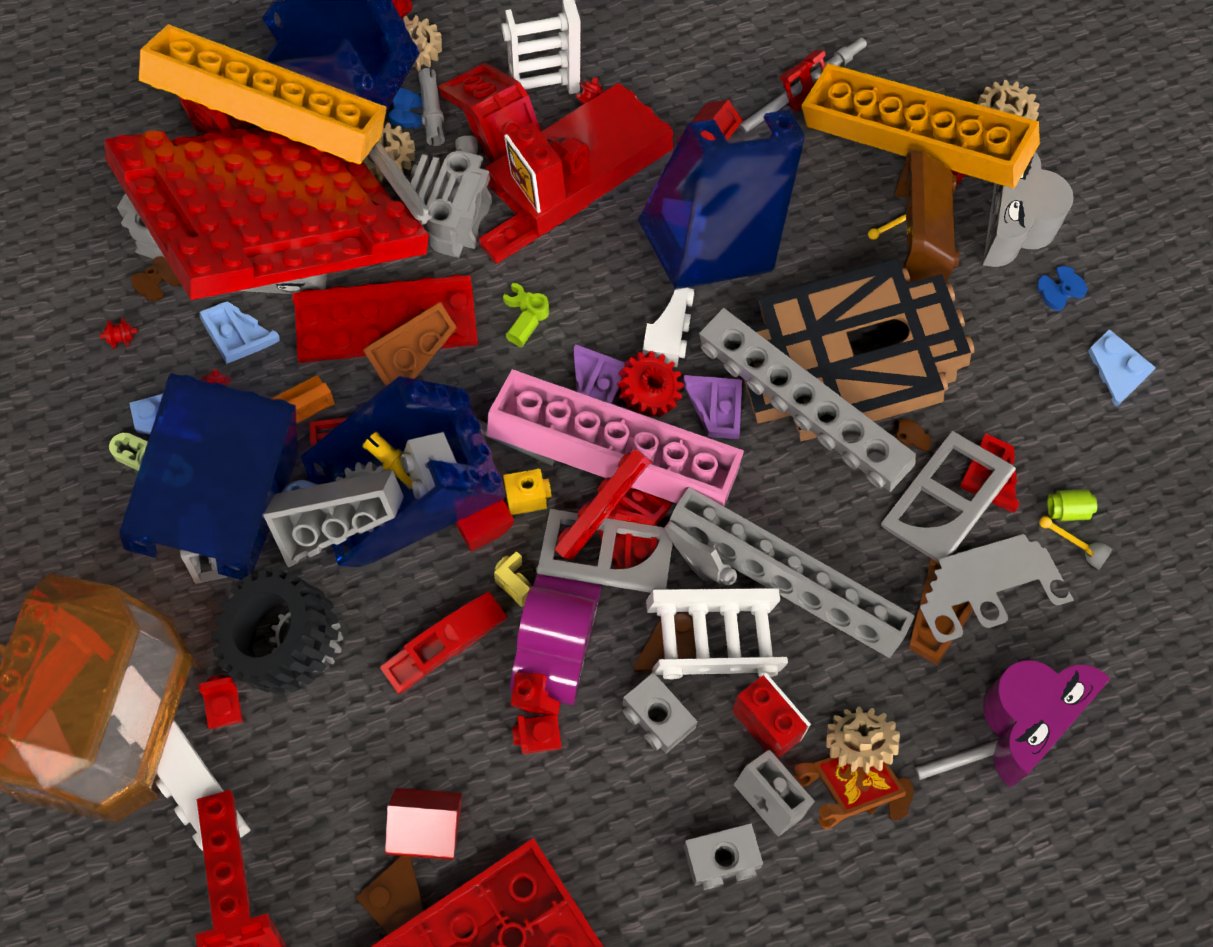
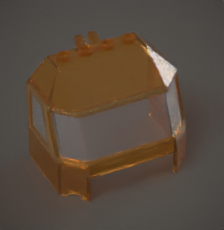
[0,573,201,823]

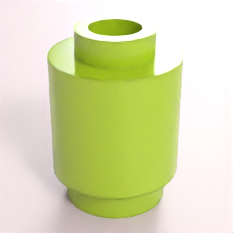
[1047,489,1097,521]

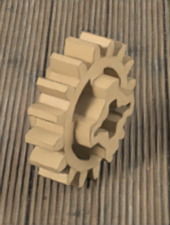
[382,16,442,72]
[977,80,1040,120]
[363,123,415,182]
[826,707,900,773]

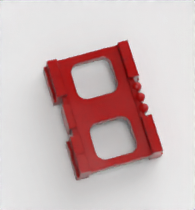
[779,50,826,112]

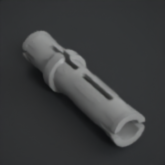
[418,68,445,146]

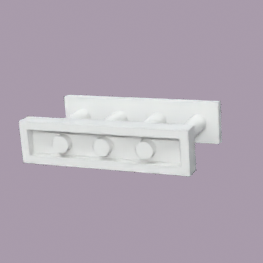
[501,0,580,94]
[646,588,788,679]

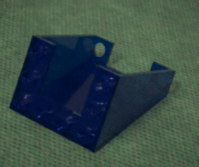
[262,0,420,111]
[638,110,805,290]
[119,373,298,581]
[301,376,507,567]

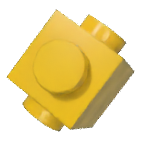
[503,469,552,515]

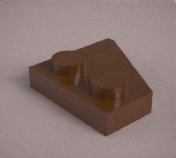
[634,612,697,673]
[356,856,424,935]

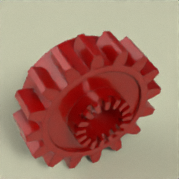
[617,351,684,418]

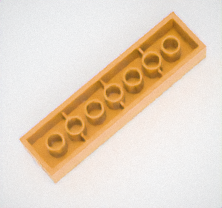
[139,24,387,164]
[802,63,1040,189]

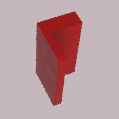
[677,100,743,160]

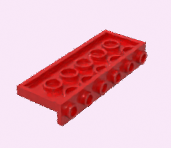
[292,274,478,363]

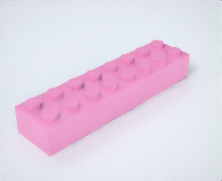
[487,369,744,506]

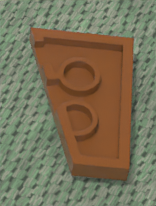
[363,302,457,401]
[909,558,974,665]

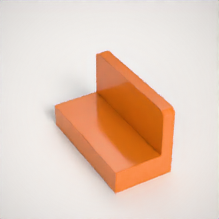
[264,376,335,432]

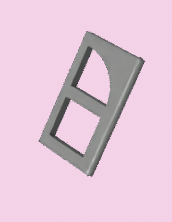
[881,431,1016,564]
[536,509,673,593]

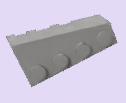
[263,470,404,568]

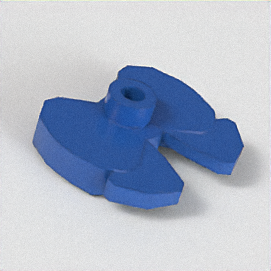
[387,88,423,129]
[1037,266,1088,311]

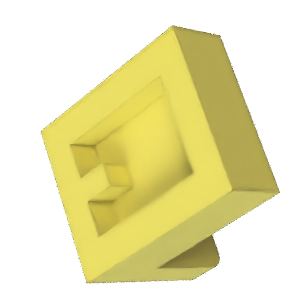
[494,552,531,607]

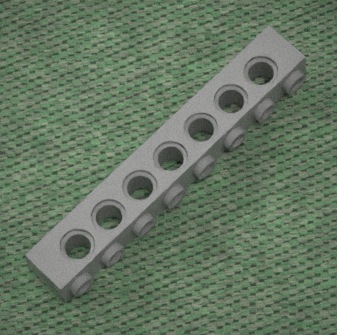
[699,308,916,492]
[668,487,915,658]

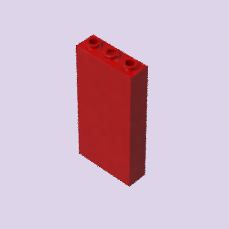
[485,83,673,237]

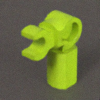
[503,283,549,347]

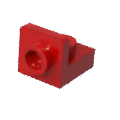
[511,673,560,715]
[199,675,243,730]
[512,715,562,754]

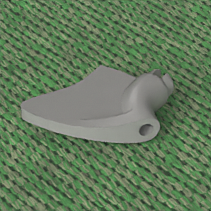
[665,521,737,586]

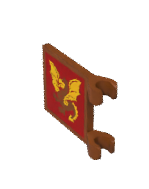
[794,757,906,830]

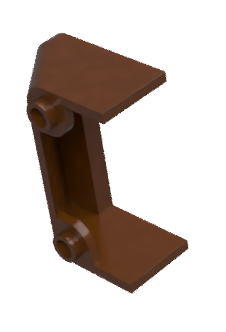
[894,149,959,284]

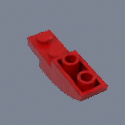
[380,592,508,694]

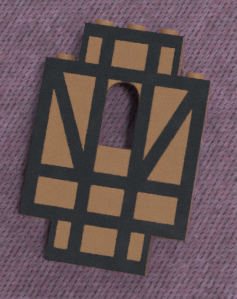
[734,258,974,442]

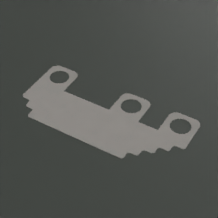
[920,534,1074,643]

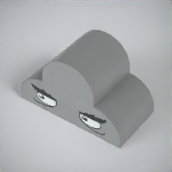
[983,152,1073,267]

